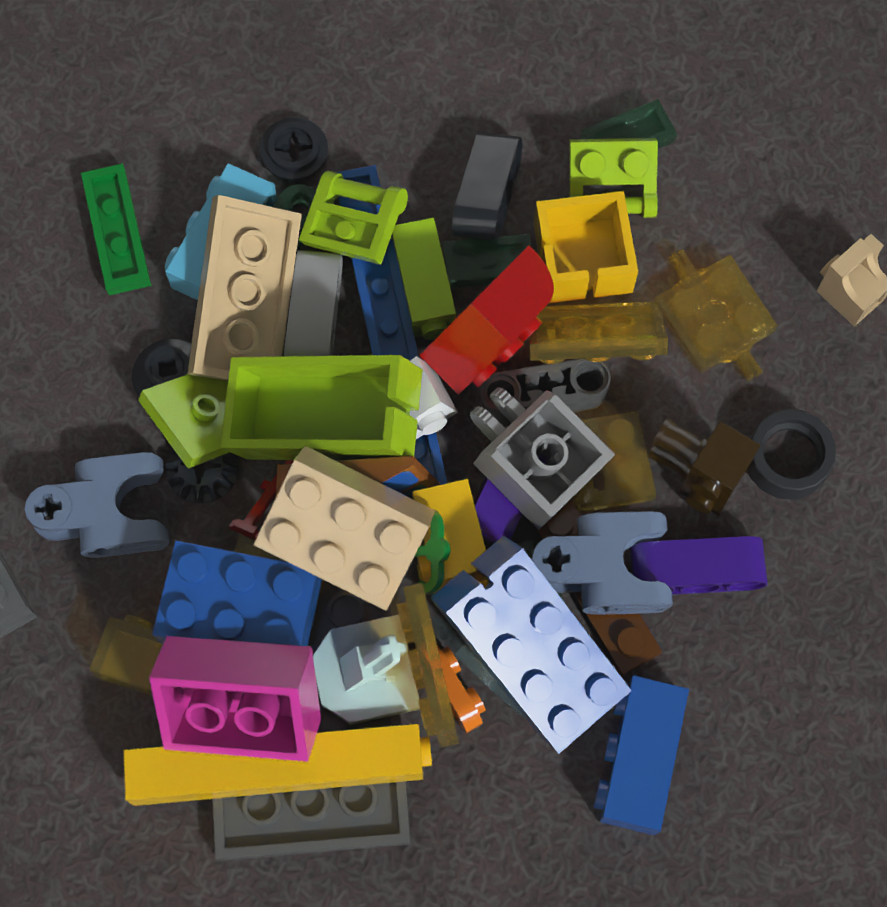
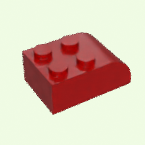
[419,245,554,394]

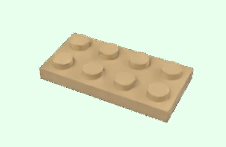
[187,195,302,381]

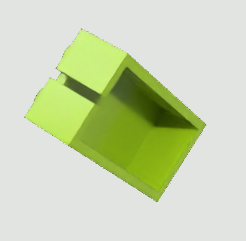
[220,355,423,461]

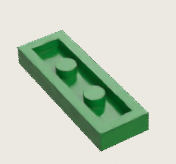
[81,164,152,296]

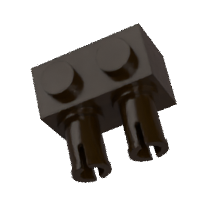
[647,418,761,516]

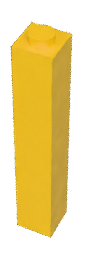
[124,724,432,806]

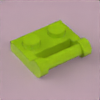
[569,138,658,218]
[299,171,408,265]

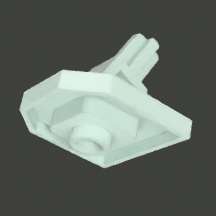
[313,614,421,725]

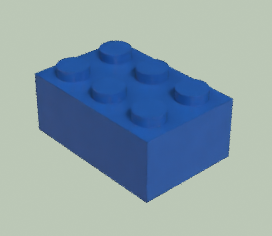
[152,540,322,646]

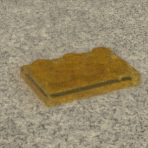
[528,301,668,364]
[397,583,460,748]

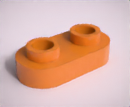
[418,643,486,734]

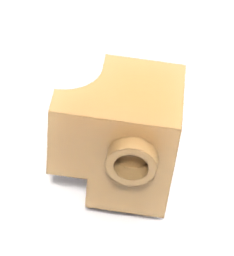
[817,234,887,327]

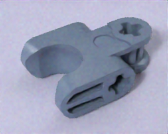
[25,452,170,558]
[531,512,673,614]

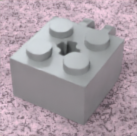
[470,387,615,530]

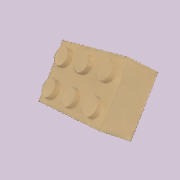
[254,446,435,611]

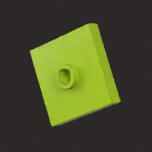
[138,374,229,469]

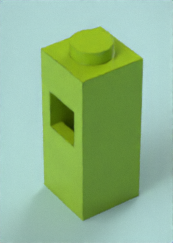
[392,218,456,340]

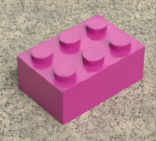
[149,636,321,762]

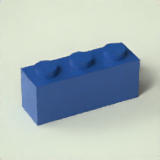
[593,675,689,835]

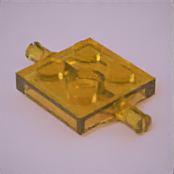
[655,249,778,381]

